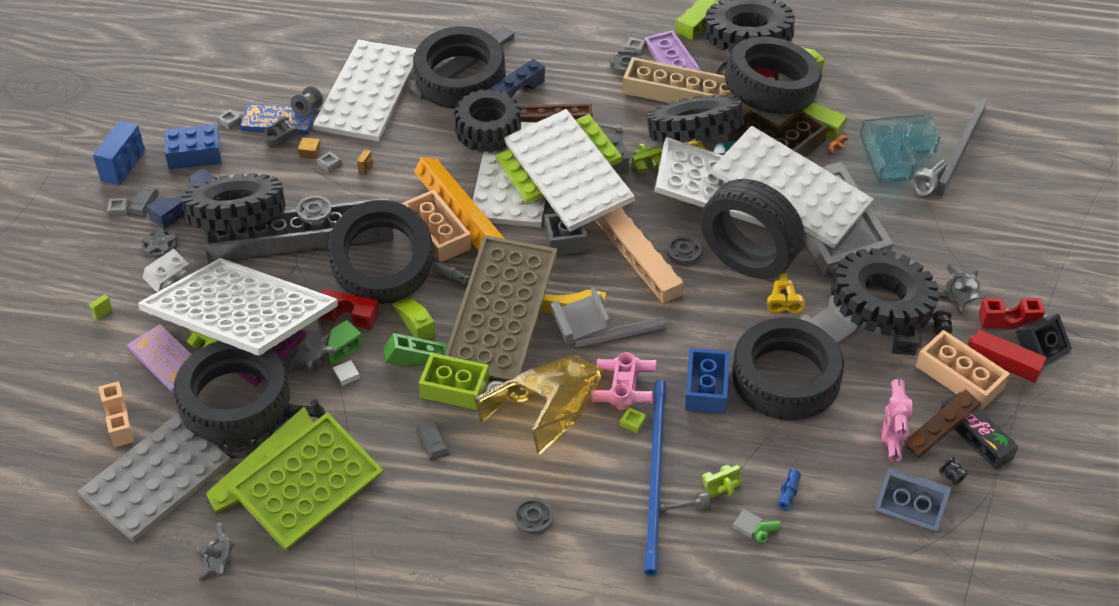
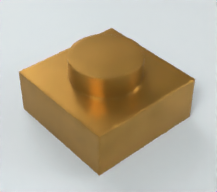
[357,149,373,175]

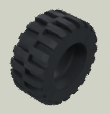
[454,89,521,153]

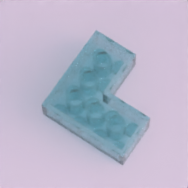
[860,114,940,183]

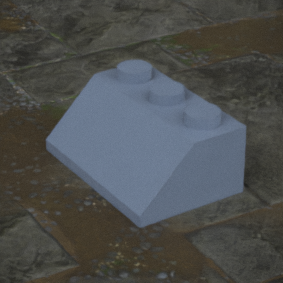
[875,467,951,531]

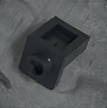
[892,329,922,356]

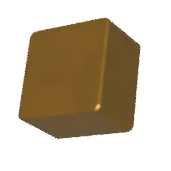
[298,137,320,159]

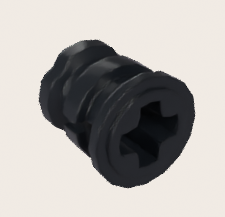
[932,310,953,335]
[939,457,968,486]

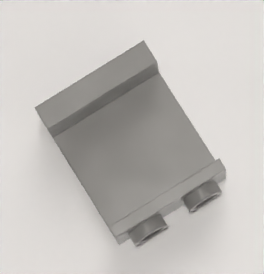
[551,287,612,344]
[800,295,859,344]

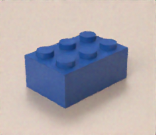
[93,120,145,185]
[164,124,222,169]
[685,348,729,414]

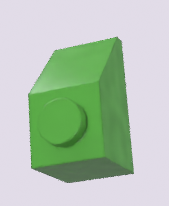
[327,320,363,366]

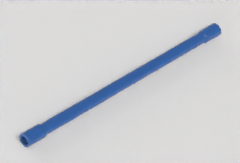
[644,380,666,576]

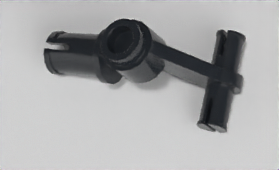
[269,399,325,435]

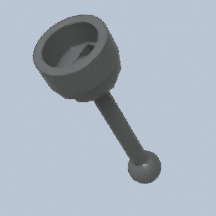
[659,492,711,513]

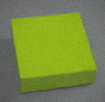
[89,294,113,321]
[619,407,647,434]

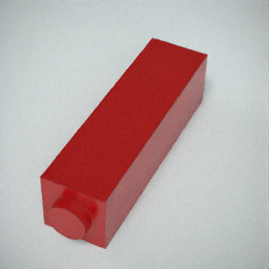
[967,329,1047,383]

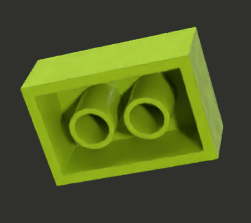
[419,353,489,410]

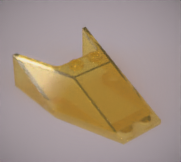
[474,354,604,454]

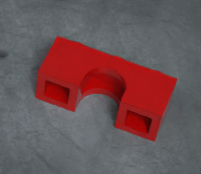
[319,289,379,330]
[978,298,1045,328]

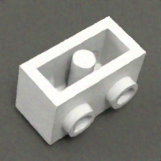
[143,249,189,292]

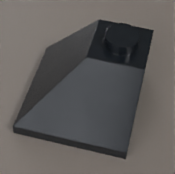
[1015,313,1072,365]

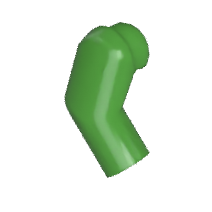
[754,520,781,543]

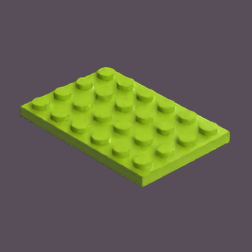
[496,114,623,204]
[229,412,383,551]

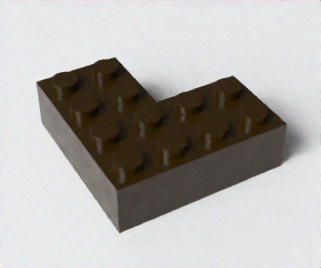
[727,110,828,157]

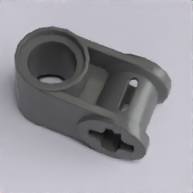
[264,116,298,148]

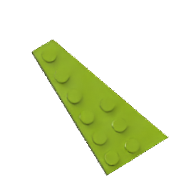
[206,407,313,514]

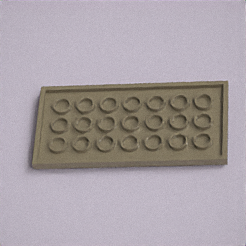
[444,235,558,385]

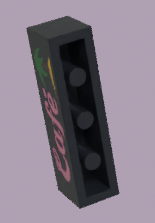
[940,392,1019,470]

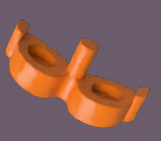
[828,135,849,153]

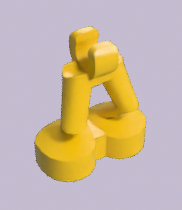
[767,273,805,314]

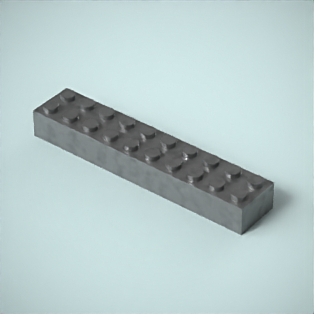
[204,198,394,262]

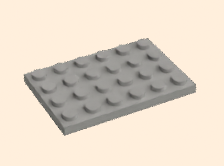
[78,415,232,543]

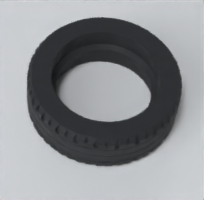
[413,26,506,109]
[725,37,822,114]
[701,179,805,278]
[328,200,433,304]
[732,317,844,420]
[174,341,290,444]

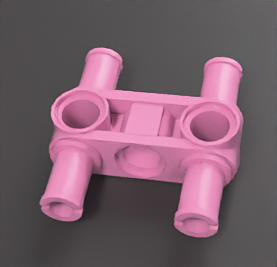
[592,352,658,410]
[881,379,912,462]

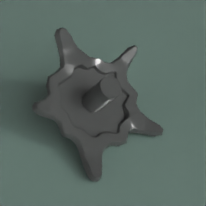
[939,265,987,314]
[288,334,336,371]
[197,522,234,581]

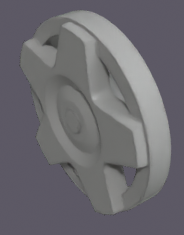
[296,195,332,224]

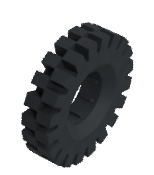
[705,0,795,53]
[646,95,744,143]
[181,173,286,231]
[830,248,939,336]

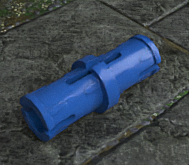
[777,469,802,510]

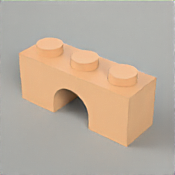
[99,381,135,448]

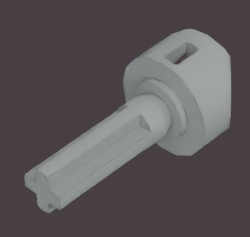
[912,160,948,196]

